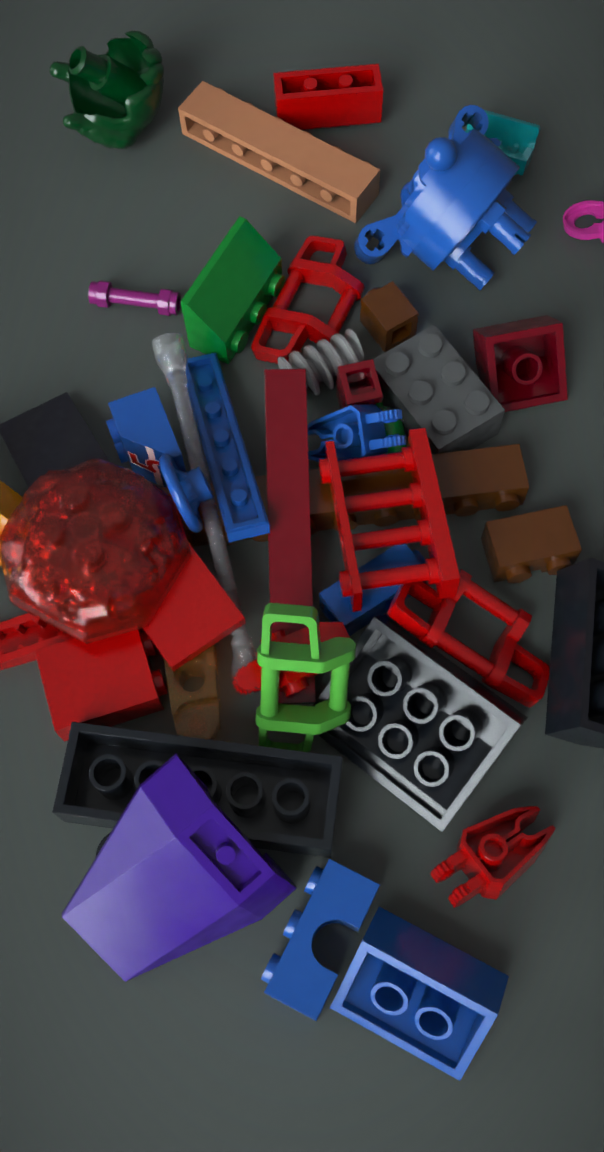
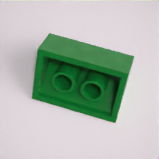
[180,216,285,365]

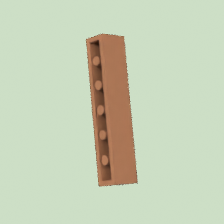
[178,81,380,223]

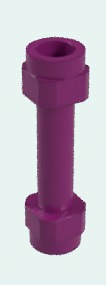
[88,280,181,316]

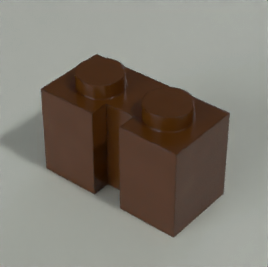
[481,505,582,584]

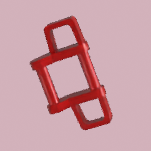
[251,236,365,364]
[388,569,550,708]

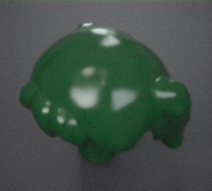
[50,31,164,149]

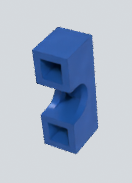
[261,859,380,1022]

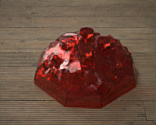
[0,458,192,644]

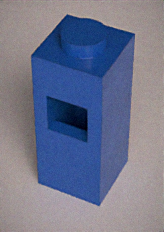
[319,544,426,636]

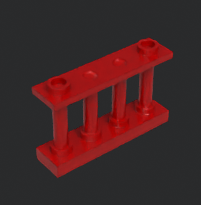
[319,428,460,612]

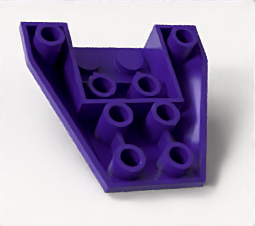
[62,753,297,982]

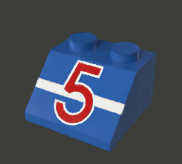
[106,387,186,487]

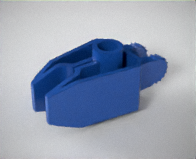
[308,404,406,462]

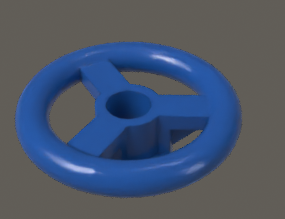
[159,454,214,533]

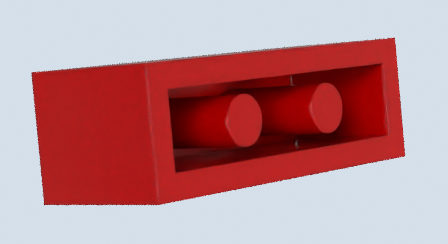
[273,63,383,130]

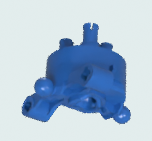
[354,105,537,291]

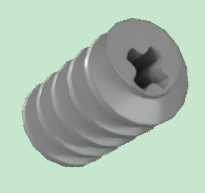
[277,328,364,396]

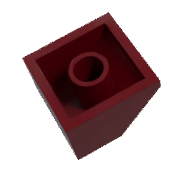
[473,315,568,412]

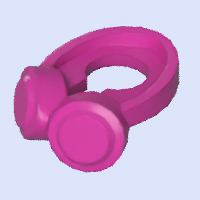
[563,200,604,244]

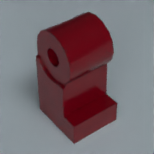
[336,359,383,409]

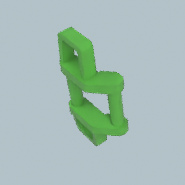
[255,603,356,752]

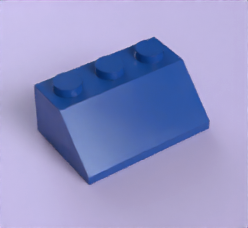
[330,907,509,1081]

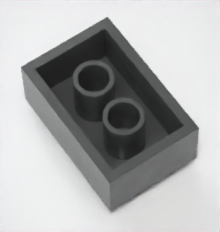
[373,324,505,454]

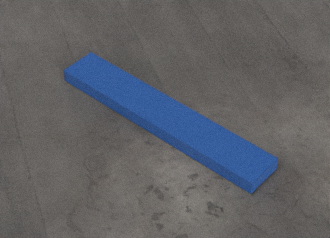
[179,353,270,543]

